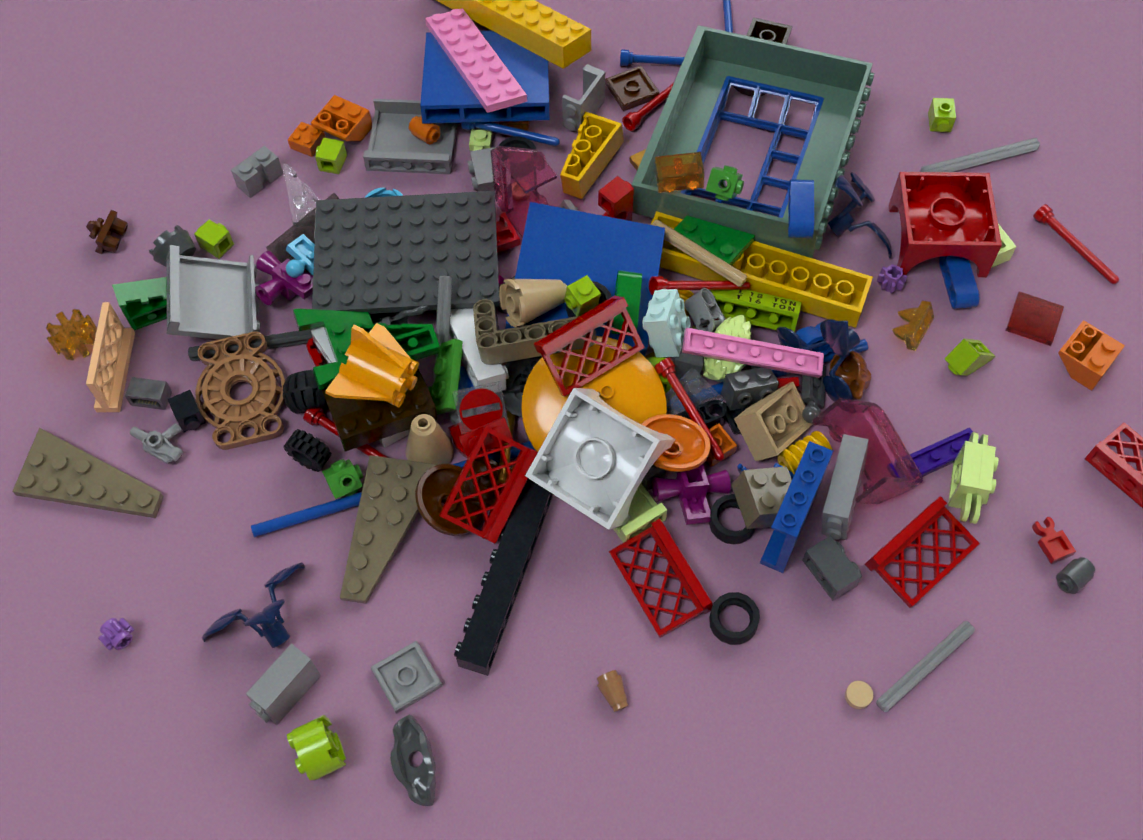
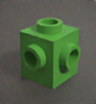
[706,165,744,201]
[322,459,363,499]

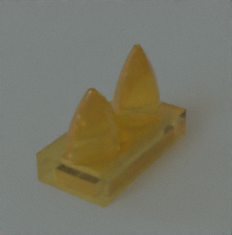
[892,300,934,351]

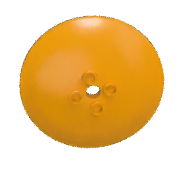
[522,336,667,452]

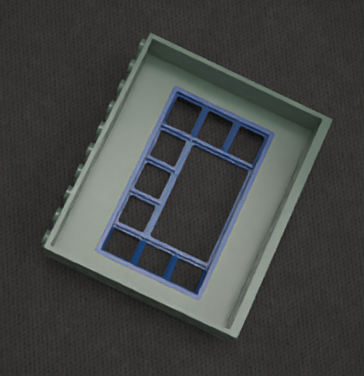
[631,25,875,258]

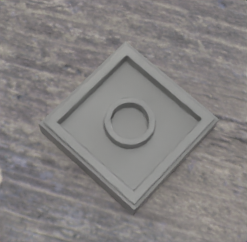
[370,640,443,714]

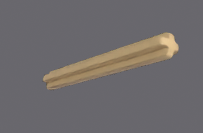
[651,220,747,287]

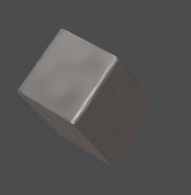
[125,377,172,410]

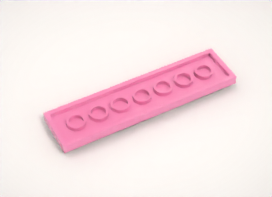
[425,8,527,113]

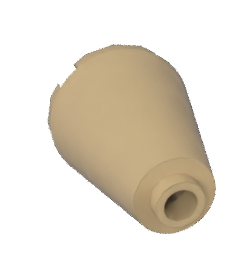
[499,279,567,327]
[405,414,454,465]

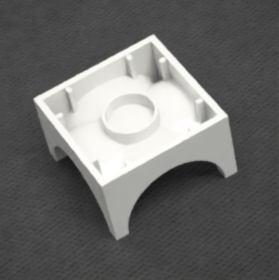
[525,388,675,530]

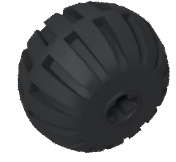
[283,370,332,413]

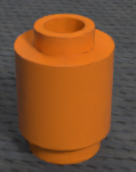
[409,116,440,144]

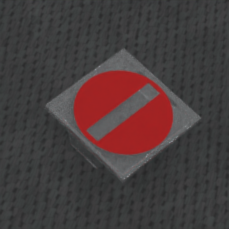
[452,381,509,435]

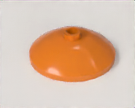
[641,414,710,472]

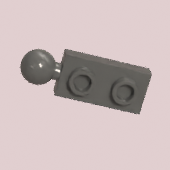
[801,365,826,424]

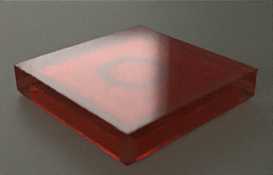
[1005,291,1064,346]

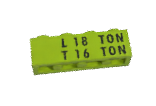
[710,290,802,332]

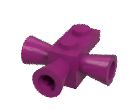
[255,251,313,305]
[652,465,731,525]

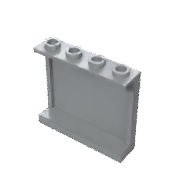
[363,99,457,174]
[166,245,260,339]

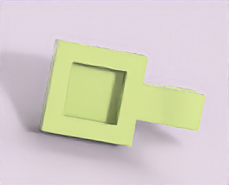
[469,129,492,151]

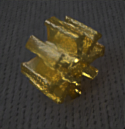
[46,309,97,360]

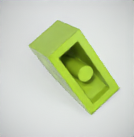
[944,339,996,376]

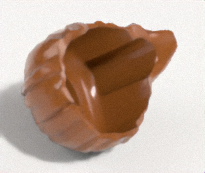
[829,351,871,399]

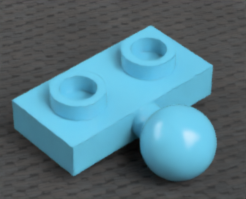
[286,234,315,278]

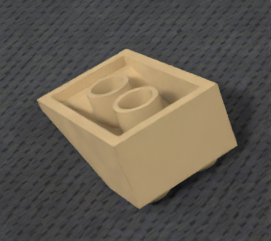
[734,382,814,461]

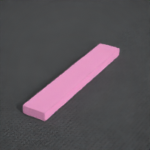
[682,328,824,378]

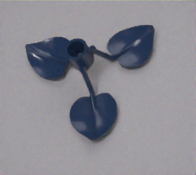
[828,172,892,258]
[776,320,860,410]
[202,562,305,648]

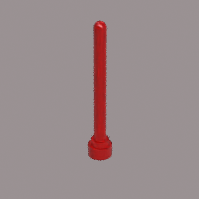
[622,83,674,131]
[1033,204,1119,284]
[649,276,750,295]
[654,358,724,461]
[303,408,389,458]

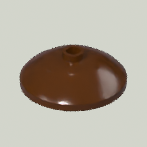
[415,464,483,536]

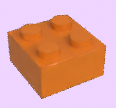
[288,122,326,157]
[706,423,737,467]

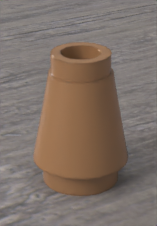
[597,670,629,712]

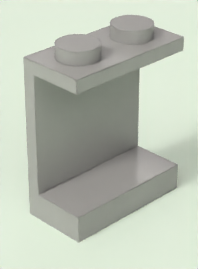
[562,64,605,133]

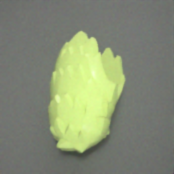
[702,315,754,382]

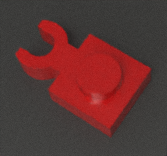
[1032,517,1076,564]

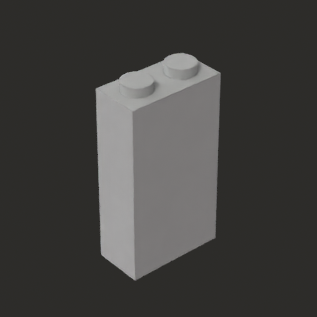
[821,434,869,540]

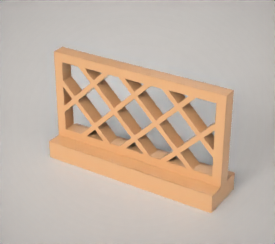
[86,302,135,412]

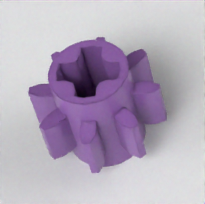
[877,264,907,293]
[98,617,134,650]

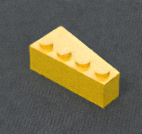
[560,111,624,199]

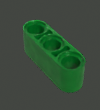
[611,270,642,336]

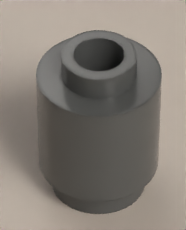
[1056,557,1095,594]

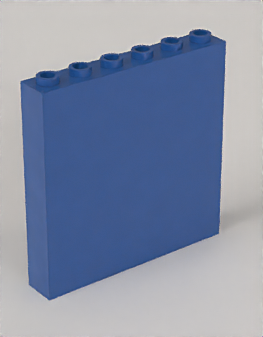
[420,31,550,124]
[505,202,665,357]

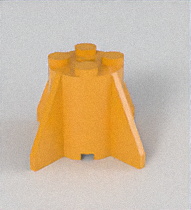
[325,323,419,407]

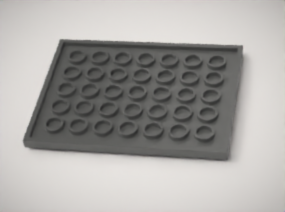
[312,191,500,314]

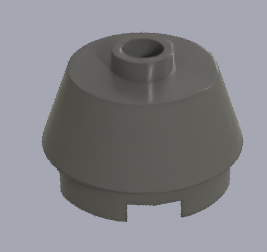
[149,225,196,267]

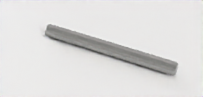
[920,138,1040,172]

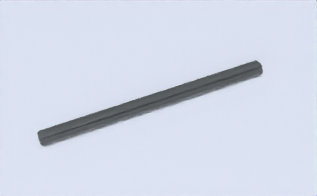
[188,316,393,361]

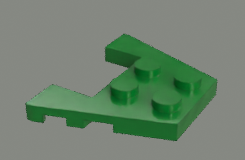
[293,309,373,390]

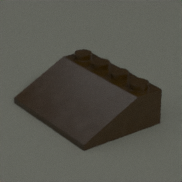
[322,369,437,452]

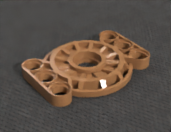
[195,332,285,450]

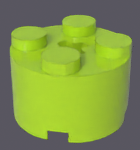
[287,715,346,781]

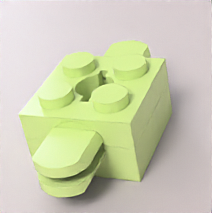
[948,432,999,524]

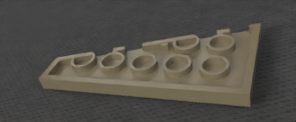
[12,428,164,518]
[340,455,437,604]

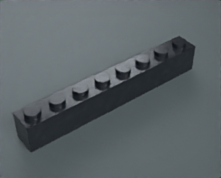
[454,478,554,676]

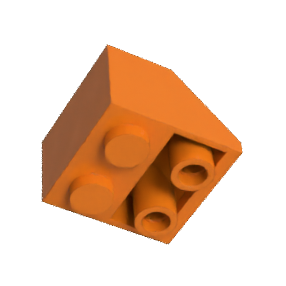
[311,95,372,141]
[1058,320,1125,391]

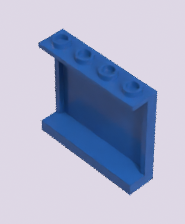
[760,441,833,573]

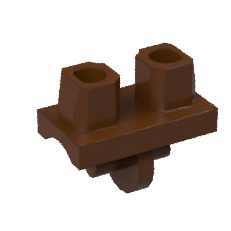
[86,210,128,254]

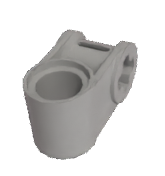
[685,288,725,332]

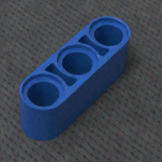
[788,179,814,239]
[939,256,979,309]

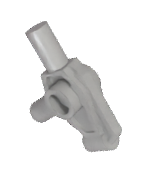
[130,423,183,464]

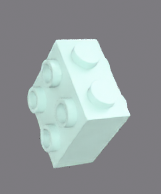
[642,289,691,358]

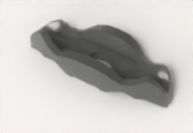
[390,714,436,806]

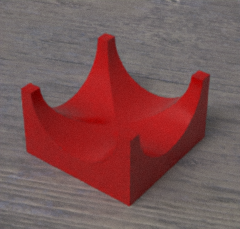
[888,172,1002,278]

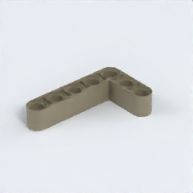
[473,299,597,365]

